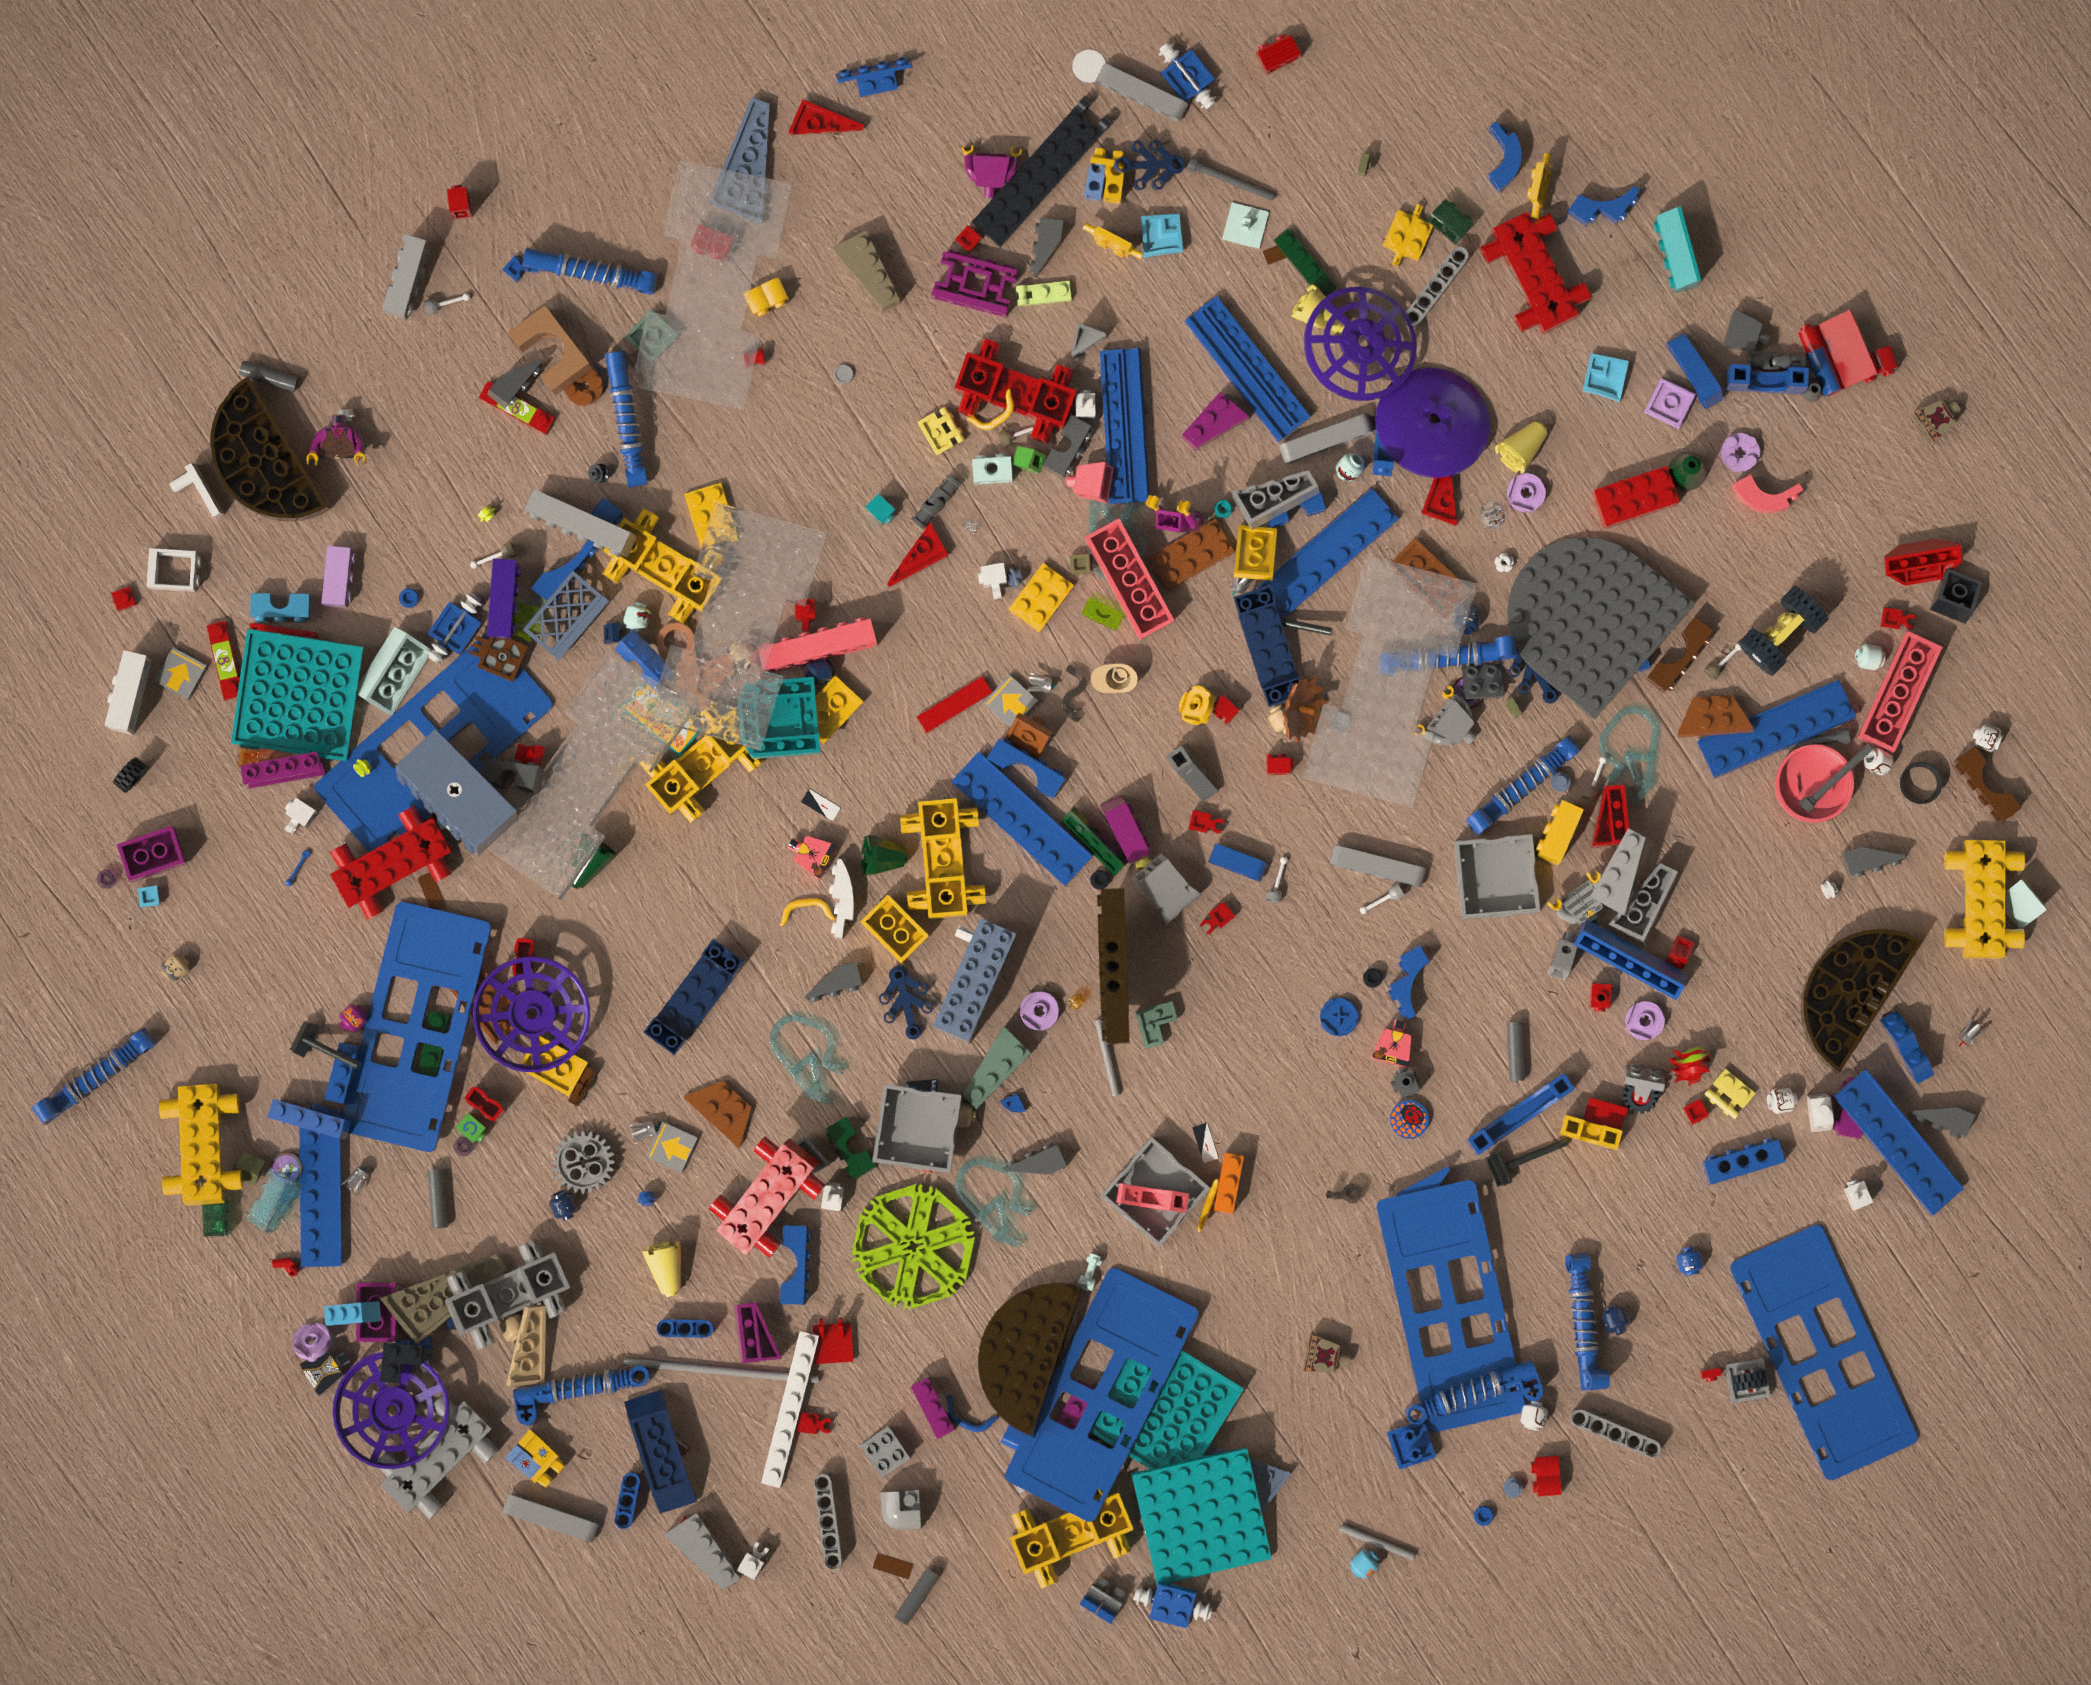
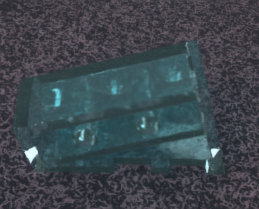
[247,1168,303,1234]

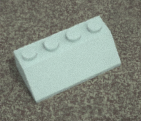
[357,627,432,716]

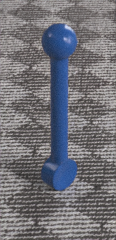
[285,850,310,886]

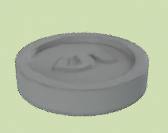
[834,365,853,384]

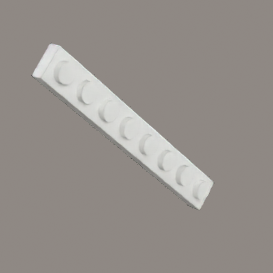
[761,1331,819,1488]

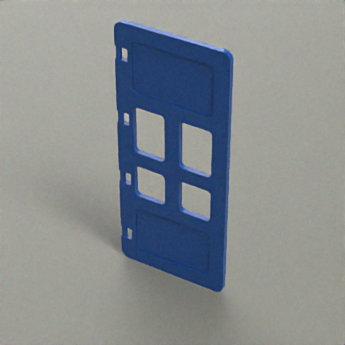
[314,634,552,852]
[342,902,492,1152]
[1376,1180,1525,1433]
[1730,1225,1918,1480]
[1005,1268,1199,1522]

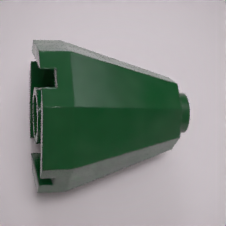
[861,835,908,876]

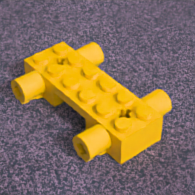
[602,508,725,624]
[641,702,765,824]
[900,798,986,919]
[1944,840,2025,959]
[159,1084,243,1206]
[1009,1489,1134,1588]

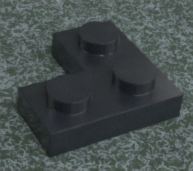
[380,1343,424,1384]

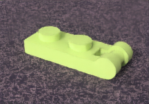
[1016,281,1072,307]

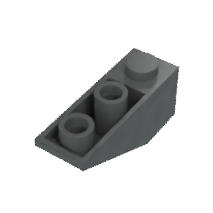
[1030,218,1063,278]
[487,359,542,409]
[1166,743,1219,802]
[1841,847,1906,878]
[805,962,862,1003]
[1910,1107,1975,1139]
[1004,1143,1067,1175]

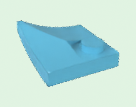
[1140,214,1183,258]
[1583,353,1629,402]

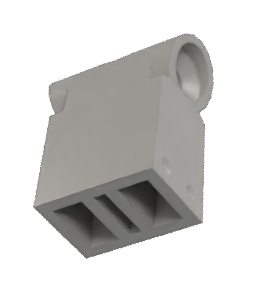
[1132,854,1202,926]

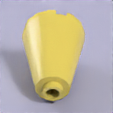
[1291,284,1345,334]
[1495,421,1547,474]
[642,1241,681,1297]

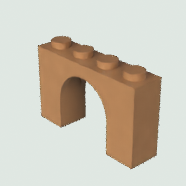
[508,305,592,396]

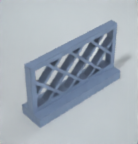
[522,570,609,660]

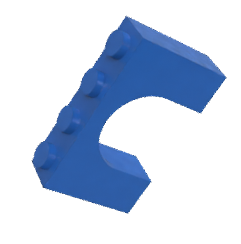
[1725,364,1809,395]

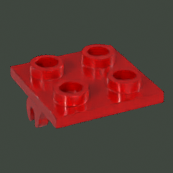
[812,1317,854,1364]

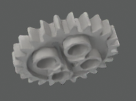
[551,1131,615,1194]

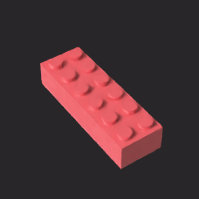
[1084,519,1174,640]
[758,617,878,675]
[1856,631,1942,754]

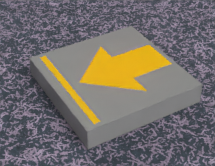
[154,647,207,700]
[983,675,1038,728]
[646,1121,698,1173]

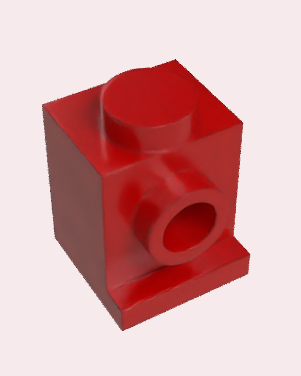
[1212,695,1240,726]
[1266,754,1294,775]
[1589,983,1612,1012]

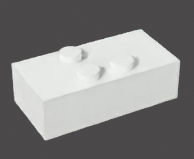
[104,650,152,735]

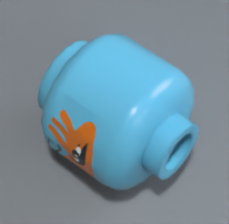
[1350,1550,1380,1579]

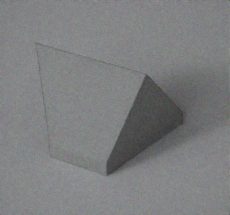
[1071,323,1106,359]

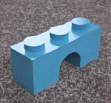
[250,593,311,623]
[324,1302,381,1326]

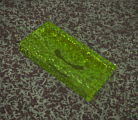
[1081,597,1124,632]

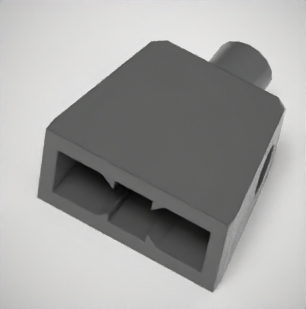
[1722,310,1771,352]

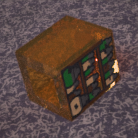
[236,745,260,767]

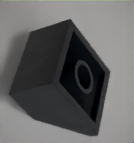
[1930,568,1982,624]

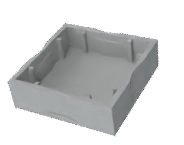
[1453,834,1540,920]
[872,1084,962,1174]
[1100,1137,1210,1247]

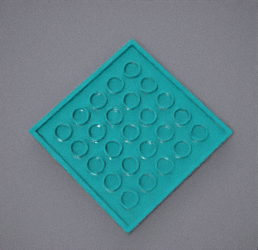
[231,628,364,761]
[1090,1350,1244,1469]
[1131,1447,1272,1585]

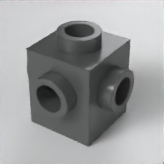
[1391,1068,1420,1099]

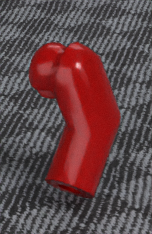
[272,1257,299,1277]

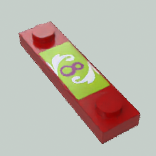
[478,381,555,435]
[206,621,240,701]

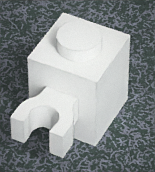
[1076,390,1095,419]
[978,563,1007,600]
[284,798,317,835]
[1844,1179,1873,1210]
[821,1182,844,1211]
[737,1542,769,1580]

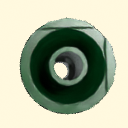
[1668,452,1707,491]
[567,834,617,889]

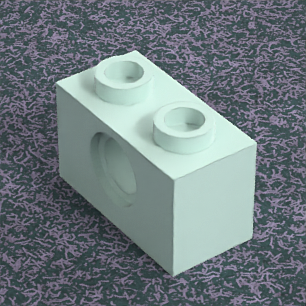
[972,454,1012,485]

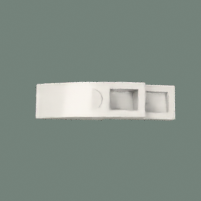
[829,859,854,939]

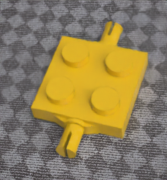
[1528,153,1552,219]
[1382,204,1433,267]
[1083,222,1144,260]

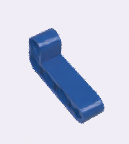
[1666,333,1723,410]

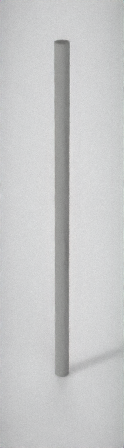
[624,1358,819,1383]

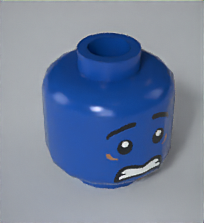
[1676,1247,1703,1276]

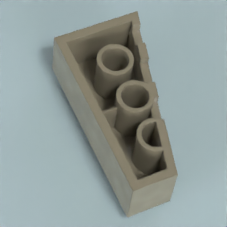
[831,231,900,312]

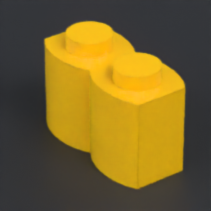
[744,277,789,317]

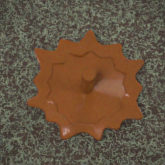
[1282,676,1328,743]

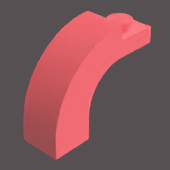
[1732,475,1803,513]
[1117,1183,1189,1213]

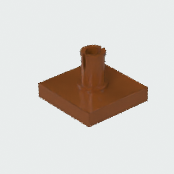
[1006,712,1052,758]

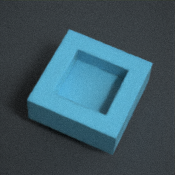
[138,886,160,908]

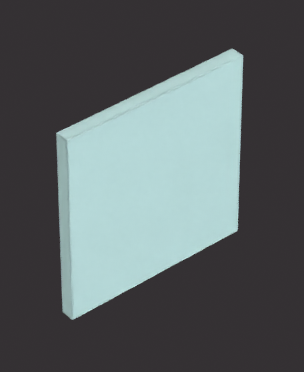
[1222,202,1269,249]
[2005,879,2048,929]

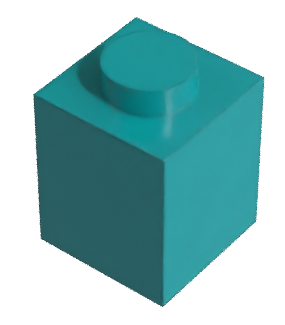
[865,493,895,525]

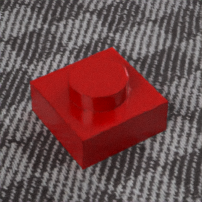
[955,225,982,253]
[111,587,136,612]
[1682,1099,1709,1125]
[1699,1368,1722,1382]

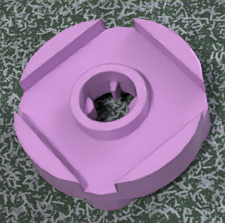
[1721,433,1760,472]
[1507,473,1546,513]
[1020,992,1059,1031]
[1625,1001,1665,1041]
[292,1323,333,1362]

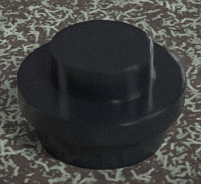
[1090,870,1110,890]
[1363,968,1382,988]

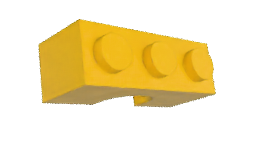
[1559,1115,1622,1150]

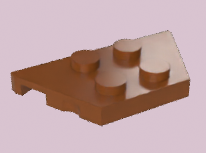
[1678,695,1753,738]
[683,1081,752,1148]

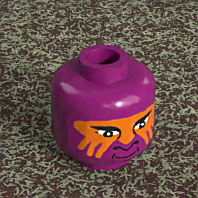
[339,1004,368,1033]

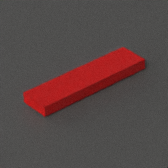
[916,677,992,734]

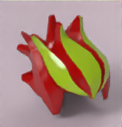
[1669,1046,1711,1086]

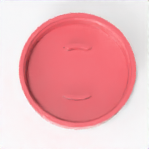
[1774,745,1854,823]

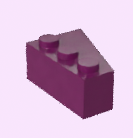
[1182,392,1249,451]
[1099,795,1151,864]
[734,1302,782,1364]

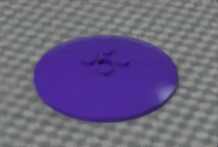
[1375,368,1490,478]

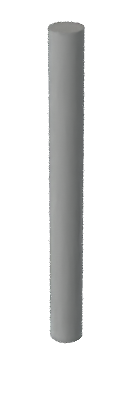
[1095,1019,1120,1096]
[1340,1524,1415,1560]

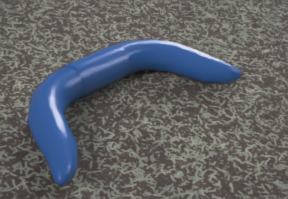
[947,1394,999,1432]

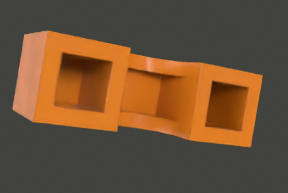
[1214,1153,1244,1214]

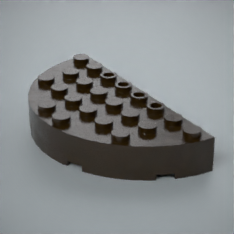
[210,376,330,521]
[1097,888,1130,1044]
[1800,929,1923,1074]
[978,1283,1082,1438]

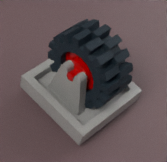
[1623,1064,1665,1114]
[1724,1358,1771,1404]

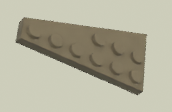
[379,1254,508,1344]

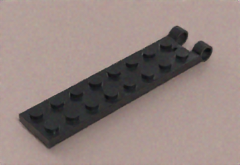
[972,95,1114,248]

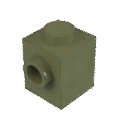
[233,1152,265,1186]

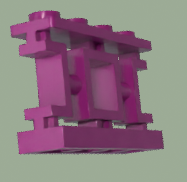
[931,250,1018,318]
[240,752,326,789]

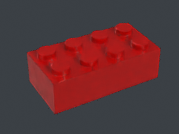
[1592,466,1679,530]

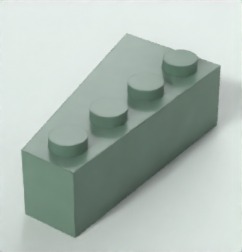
[963,1026,1031,1110]

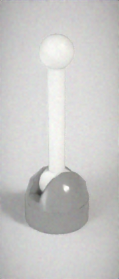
[424,293,470,316]
[1265,856,1288,903]
[1360,883,1405,914]

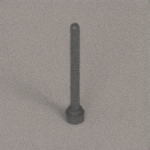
[1187,156,1275,200]
[1781,728,1850,751]
[1799,744,1874,813]

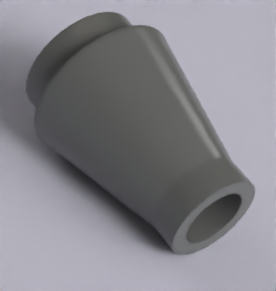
[1803,383,1822,402]

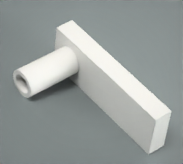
[169,463,225,518]

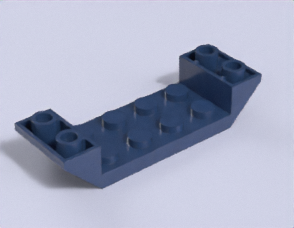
[1233,585,1301,707]
[643,939,744,1056]
[624,1390,697,1514]

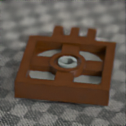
[469,636,529,683]

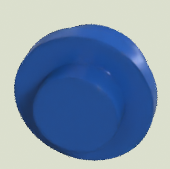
[637,1191,657,1207]

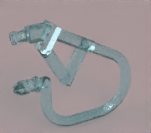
[1088,500,1147,581]
[1599,706,1658,806]
[770,1015,845,1106]
[955,1159,1032,1248]

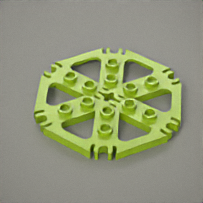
[851,1184,975,1310]

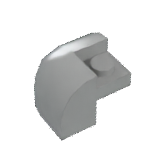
[880,1490,922,1530]

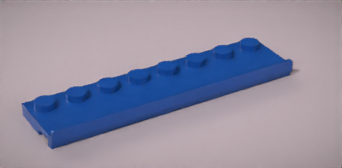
[1184,296,1311,443]
[1100,348,1150,504]
[1256,488,1399,618]
[1697,680,1856,779]
[951,752,1093,886]
[1833,1070,1964,1216]
[299,1110,342,1267]

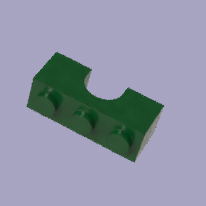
[825,1117,877,1179]

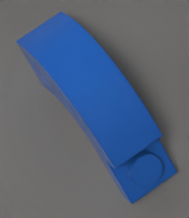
[1487,122,1522,193]
[1372,430,1394,476]

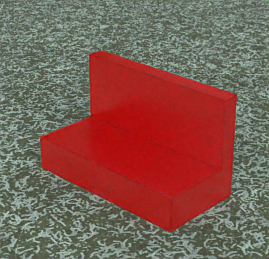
[1583,1098,1628,1130]

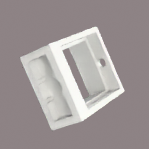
[147,548,201,592]

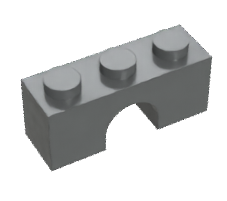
[1043,415,1093,479]
[481,757,545,794]

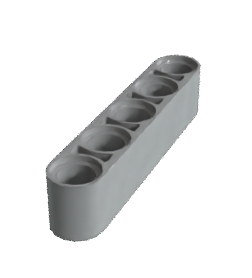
[1095,64,1188,122]
[1404,247,1468,328]
[1279,413,1374,464]
[1329,845,1426,888]
[1569,1409,1661,1458]
[814,1474,842,1570]
[502,1493,599,1543]

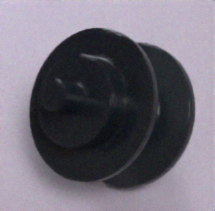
[588,464,609,484]

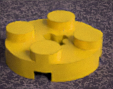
[1179,686,1216,725]

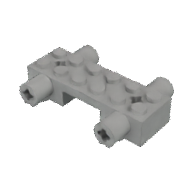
[445,1239,570,1350]
[377,1395,499,1520]

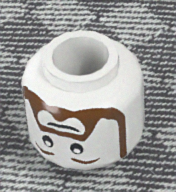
[1973,724,2004,752]
[1864,748,1893,775]
[1767,1087,1797,1114]
[1520,1401,1548,1431]

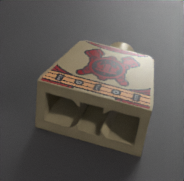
[1911,400,1961,446]
[1303,1335,1350,1372]

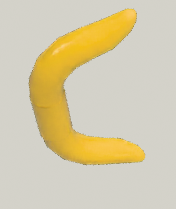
[966,389,1014,430]
[780,898,835,926]
[1198,1179,1219,1231]

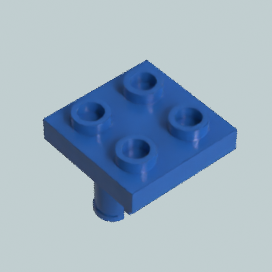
[1386,1422,1436,1470]

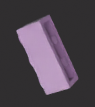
[322,546,355,608]

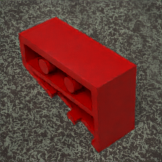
[1590,785,1629,848]

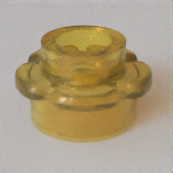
[1068,994,1086,1011]

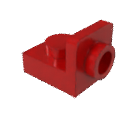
[514,744,545,766]
[1665,935,1695,970]

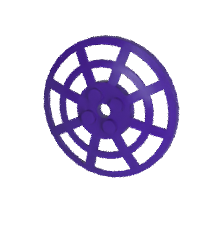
[1303,287,1417,401]
[473,956,590,1072]
[333,1352,450,1469]

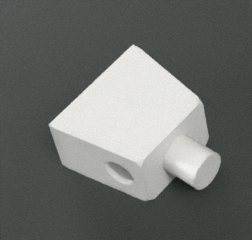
[1807,1093,1834,1132]

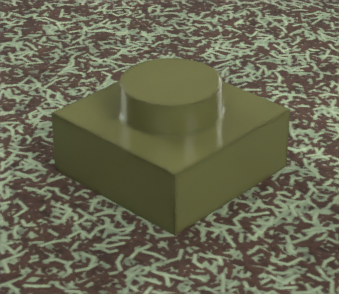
[1357,153,1372,176]
[1069,554,1090,575]
[1504,697,1523,719]

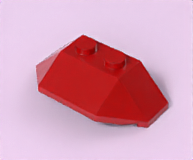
[1884,538,1962,586]

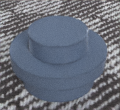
[1551,772,1570,792]
[1503,1478,1523,1498]

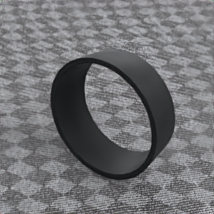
[1900,762,1943,804]

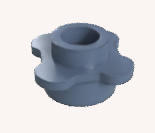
[1006,568,1023,589]

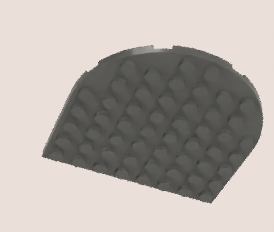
[1507,538,1695,720]

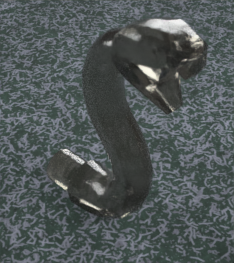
[1062,665,1087,722]

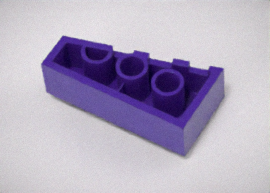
[487,558,521,639]

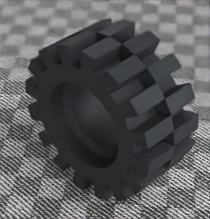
[113,757,148,793]

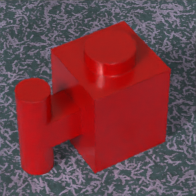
[795,599,816,633]

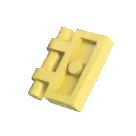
[917,407,965,456]
[1705,1069,1756,1119]

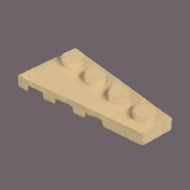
[506,1305,546,1387]

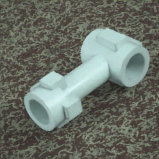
[1077,1253,1101,1291]

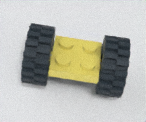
[1738,586,1829,676]

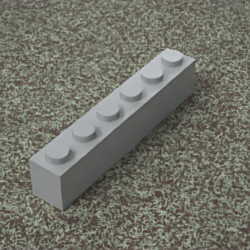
[524,489,637,558]

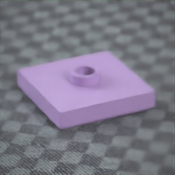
[1644,377,1696,429]

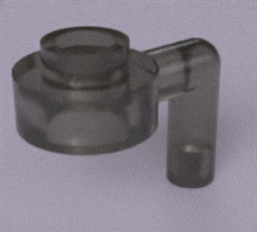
[1325,1184,1363,1204]

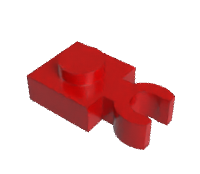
[1880,607,1916,630]
[1188,810,1224,834]
[1200,902,1235,935]
[797,1412,832,1434]

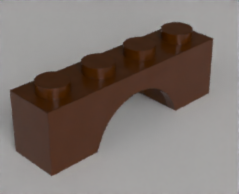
[1646,617,1713,693]
[1954,746,2022,823]

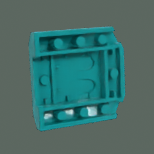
[738,677,821,759]

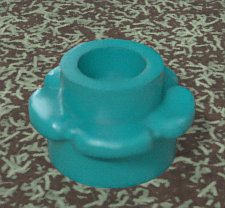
[1214,499,1233,518]

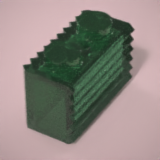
[1427,199,1474,245]
[202,1197,232,1237]

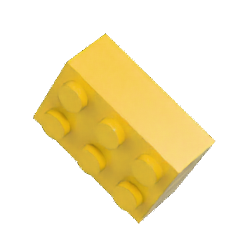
[1535,800,1584,866]
[860,895,929,964]

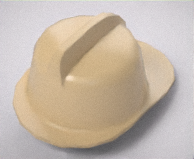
[1091,662,1138,693]

